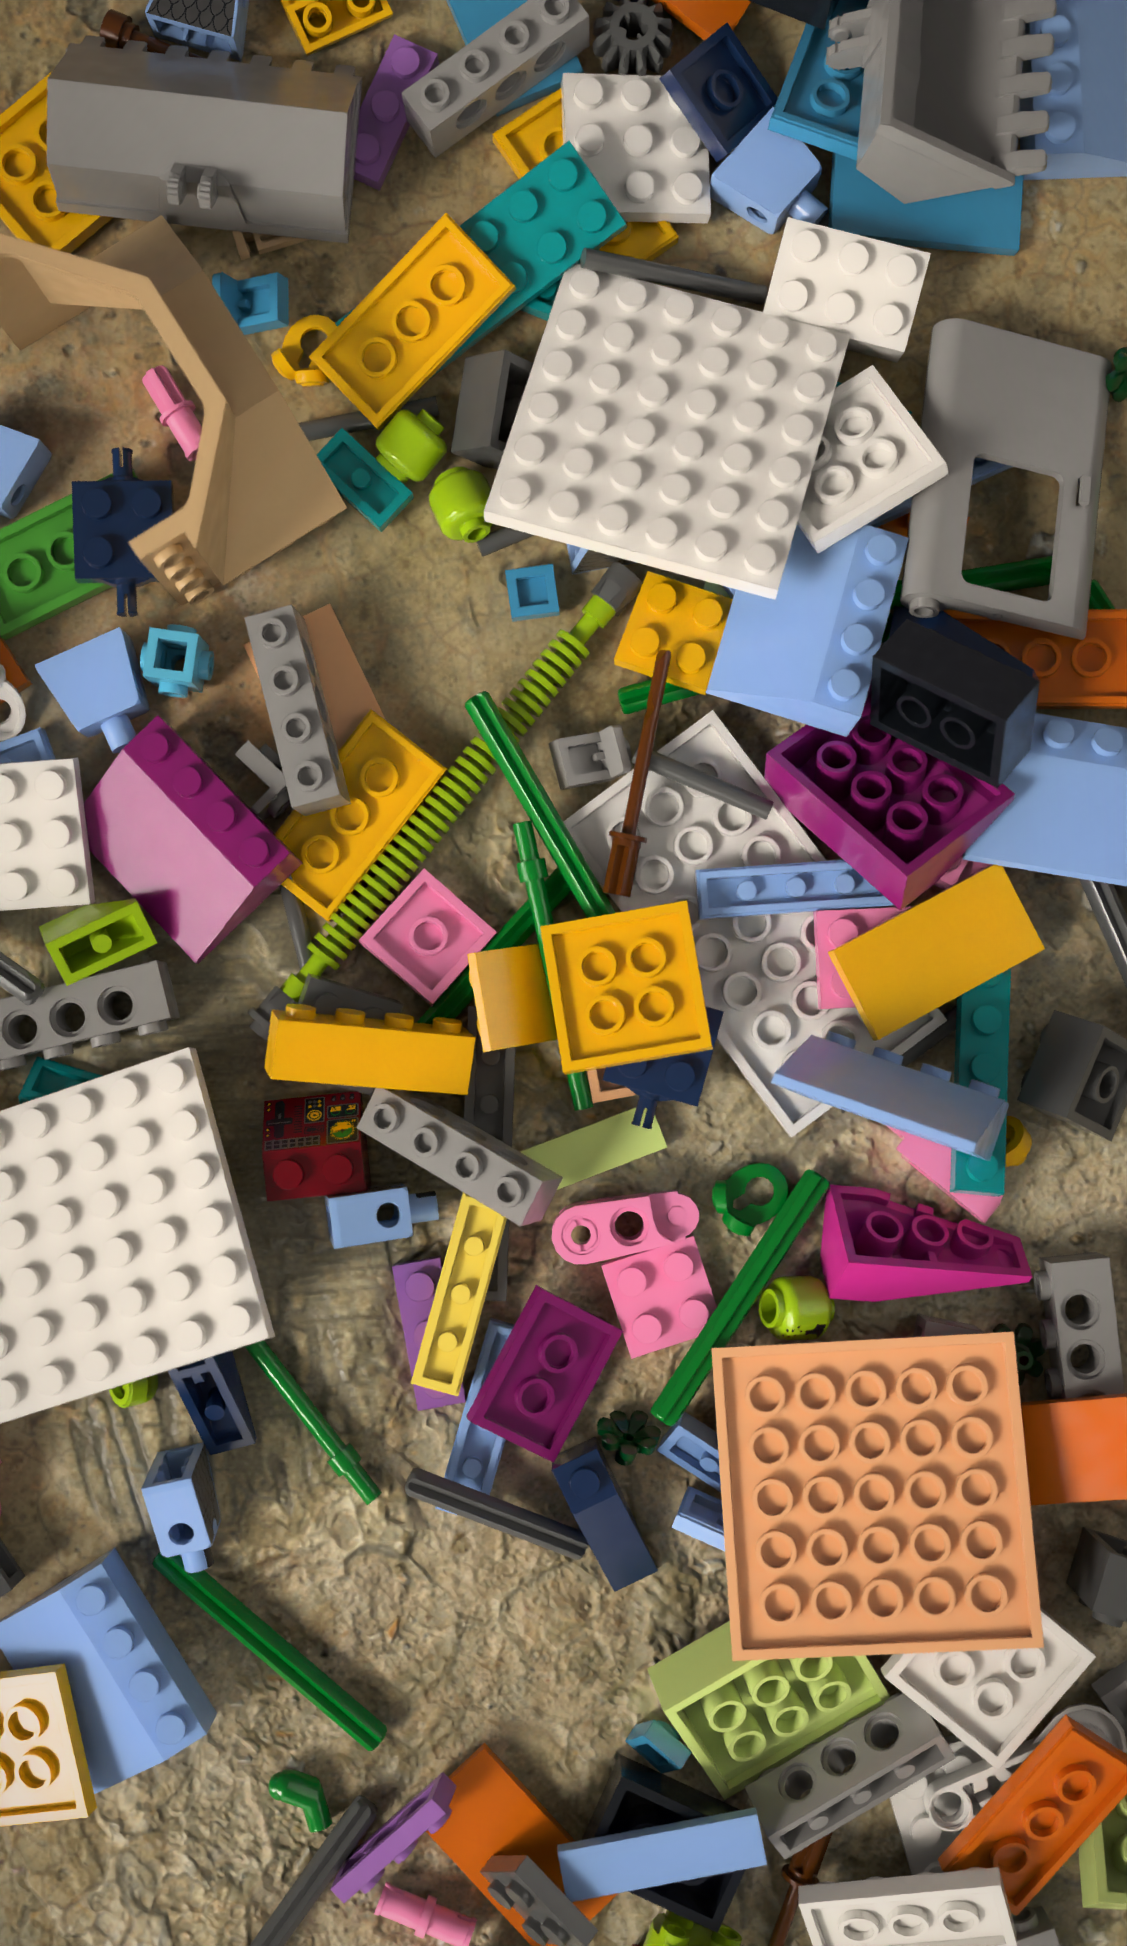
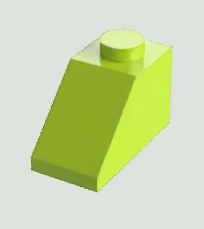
[39,898,157,986]

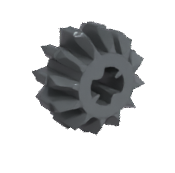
[593,0,673,76]

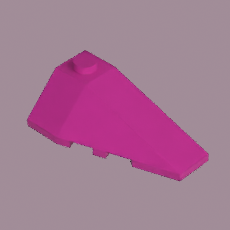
[820,1184,1033,1302]

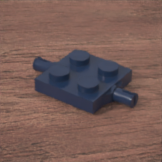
[72,447,174,617]
[603,1007,724,1129]

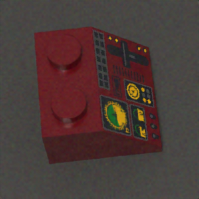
[262,1091,372,1202]

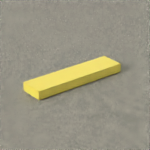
[411,1192,507,1396]

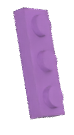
[354,34,439,191]
[392,1256,467,1411]
[330,1772,457,1903]

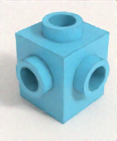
[140,624,214,698]

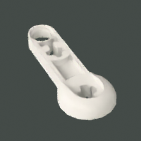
[923,1703,1127,1832]

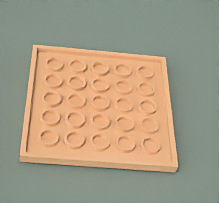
[711,1332,1044,1661]

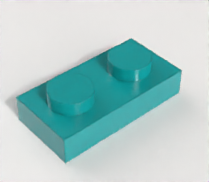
[317,428,414,533]

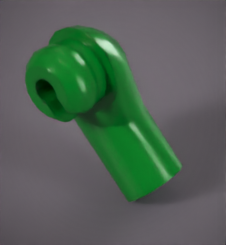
[268,1769,333,1833]

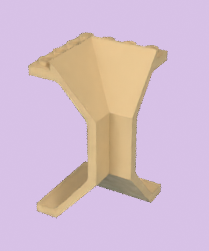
[0,215,347,606]

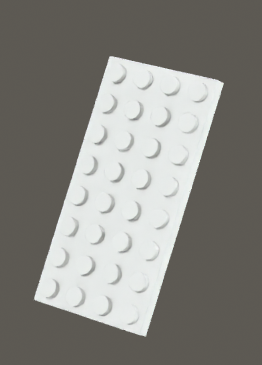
[563,710,947,1137]

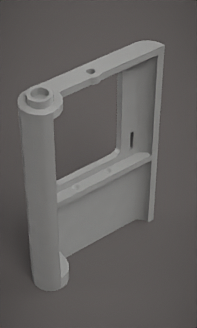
[900,318,1112,640]

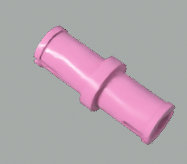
[374,1882,477,1946]

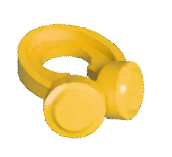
[271,315,337,387]

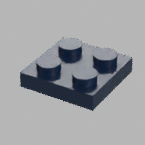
[659,23,778,162]

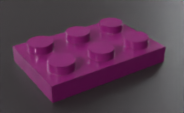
[466,1285,623,1463]

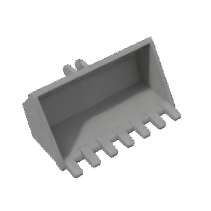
[826,0,1057,204]
[47,35,362,243]

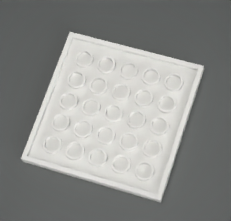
[484,264,850,600]
[0,1047,275,1424]

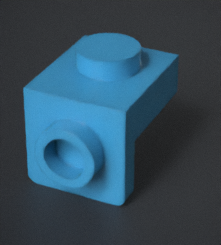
[212,272,289,335]

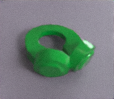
[712,1163,788,1236]

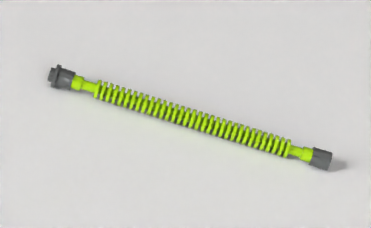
[248,561,643,1042]

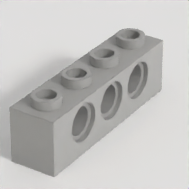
[401,0,589,158]
[244,604,351,816]
[0,960,180,1071]
[357,1088,563,1226]
[1034,1252,1125,1399]
[745,1692,956,1860]

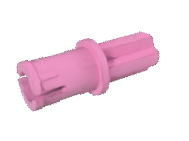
[142,365,202,461]

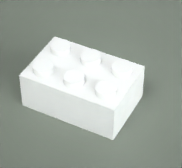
[763,217,931,363]

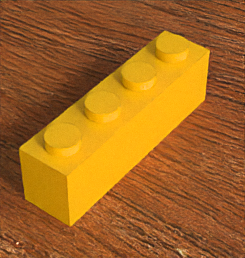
[264,1004,476,1095]

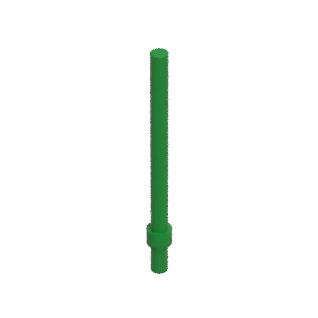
[512,820,593,1111]
[245,1340,382,1505]

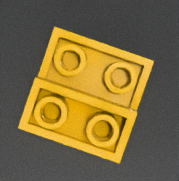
[279,0,393,56]
[467,944,558,1052]

